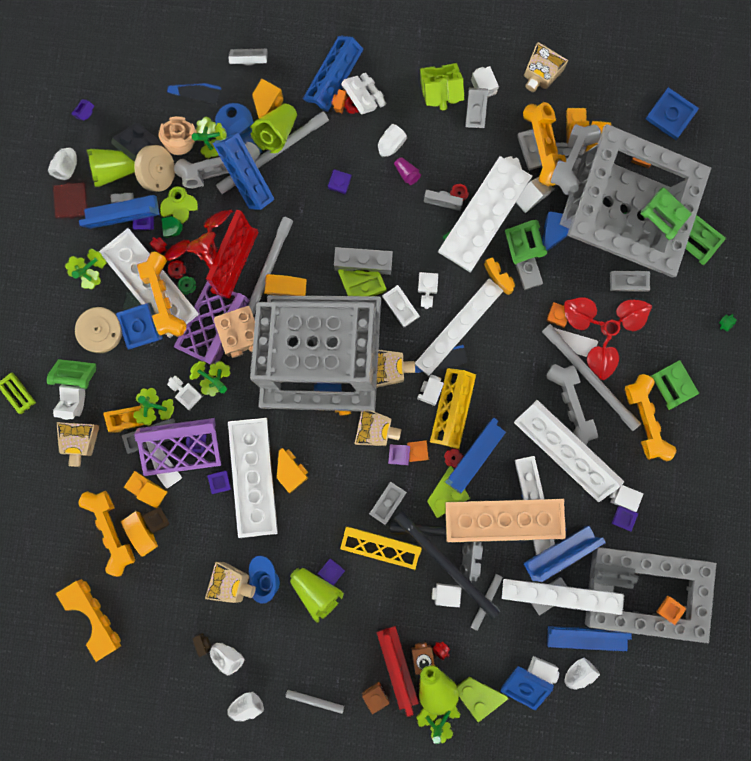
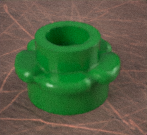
[177,276,196,295]
[719,314,737,332]

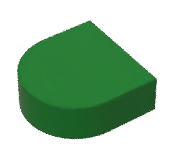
[162,217,182,238]

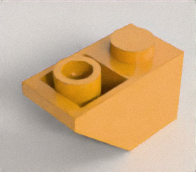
[252,79,283,118]
[277,448,308,493]

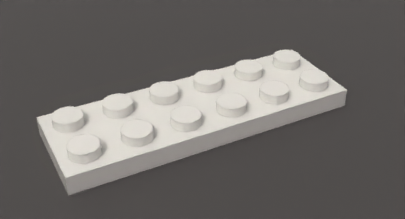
[438,156,532,273]
[99,228,199,338]
[514,400,624,502]
[228,418,278,538]

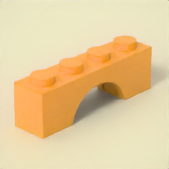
[56,579,121,662]

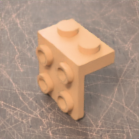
[214,306,255,358]

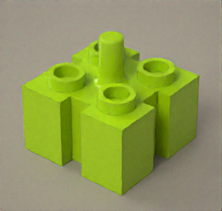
[420,63,464,110]

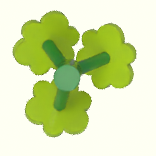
[192,117,227,158]
[65,249,106,289]
[190,361,230,396]
[133,388,174,425]
[417,706,460,743]

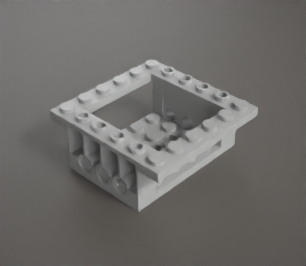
[560,124,711,277]
[250,295,381,412]

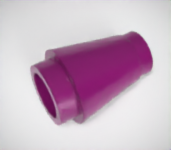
[394,157,421,185]

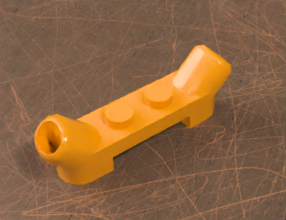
[523,102,567,186]
[137,251,187,337]
[625,374,676,462]
[79,491,135,577]

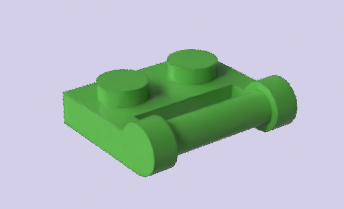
[640,187,692,240]
[685,215,726,265]
[505,220,547,264]
[47,359,96,389]
[650,360,699,410]

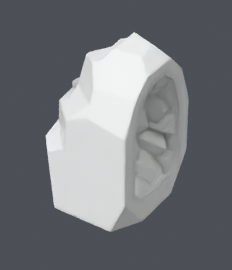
[378,124,407,157]
[48,148,77,180]
[210,643,245,675]
[565,658,600,689]
[228,692,264,721]

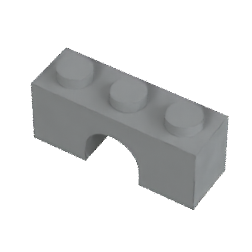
[334,247,393,275]

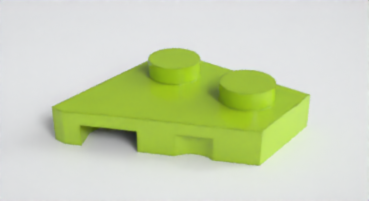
[338,269,387,296]
[427,466,470,518]
[457,677,508,722]

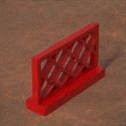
[206,209,258,299]
[377,626,419,716]

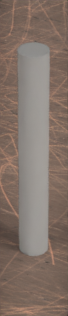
[471,574,503,631]
[286,690,344,714]

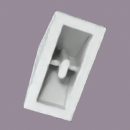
[516,177,554,213]

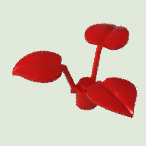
[164,209,233,269]
[564,298,652,380]

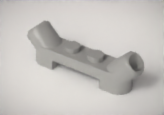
[551,124,601,195]
[174,142,260,188]
[546,364,598,445]

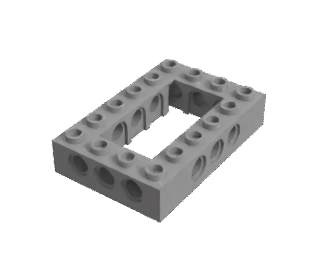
[585,547,716,643]

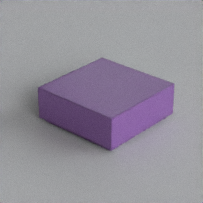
[388,444,410,465]

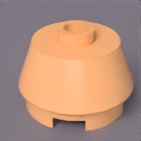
[159,116,197,155]

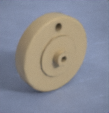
[135,145,175,192]
[75,307,122,353]

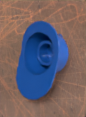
[249,556,280,603]

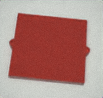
[53,182,87,219]

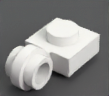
[418,272,438,309]
[167,376,203,410]

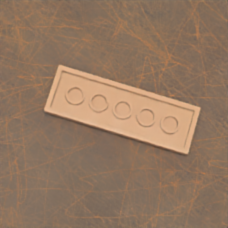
[445,499,566,542]

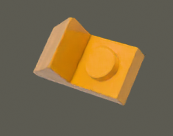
[566,108,589,143]
[104,406,144,432]
[124,471,168,508]

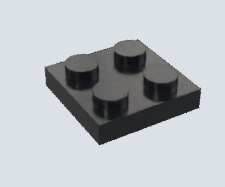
[111,123,165,162]

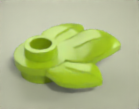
[160,187,198,224]

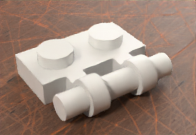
[341,73,386,114]

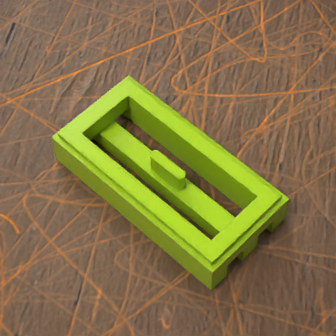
[0,373,36,414]

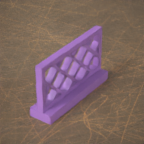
[174,281,250,365]
[134,418,221,476]

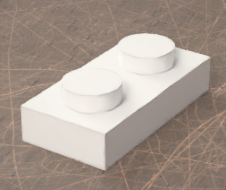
[382,285,420,327]

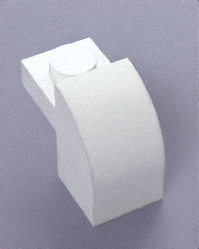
[53,384,85,419]

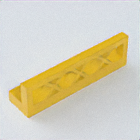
[430,368,476,449]
[340,526,422,570]

